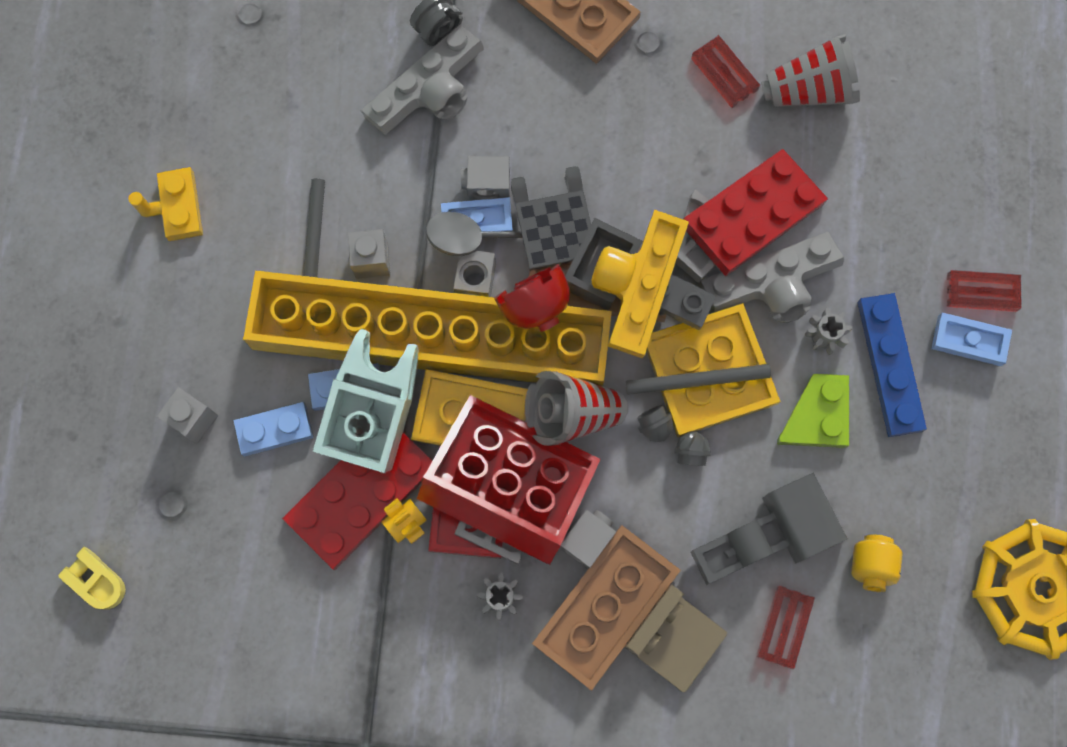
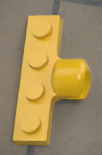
[592,209,689,358]

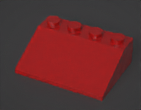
[417,395,601,565]

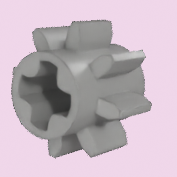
[805,308,853,355]
[477,573,523,620]

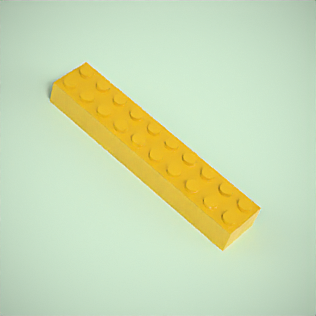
[243,270,612,386]

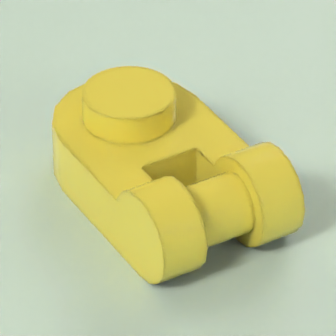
[58,546,126,610]

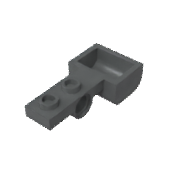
[565,218,716,330]
[690,473,848,585]

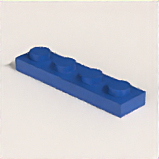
[857,293,927,437]

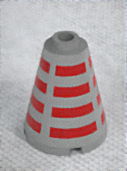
[761,34,860,107]
[525,371,628,446]

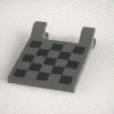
[511,166,591,271]

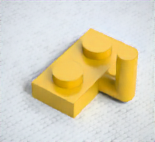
[128,167,203,241]

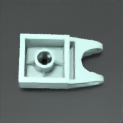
[313,329,419,473]

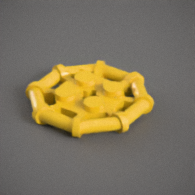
[971,519,1067,660]

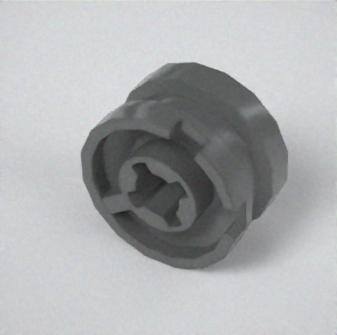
[410,0,463,46]

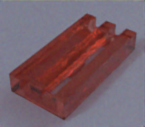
[691,35,760,108]
[947,270,1022,312]
[756,585,815,669]

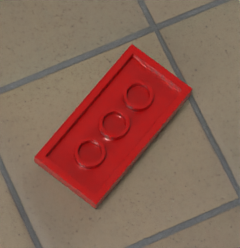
[683,149,828,277]
[282,433,433,570]

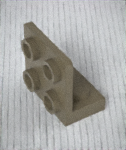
[624,585,727,692]

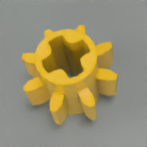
[381,499,427,544]

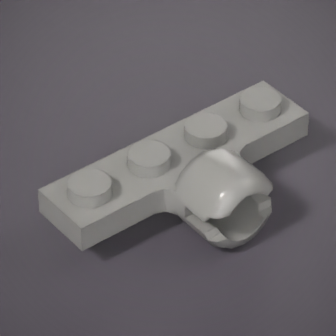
[361,25,484,135]
[700,232,844,323]

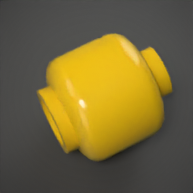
[851,534,902,592]

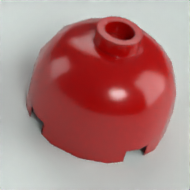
[494,264,570,332]

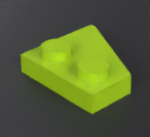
[777,374,849,448]

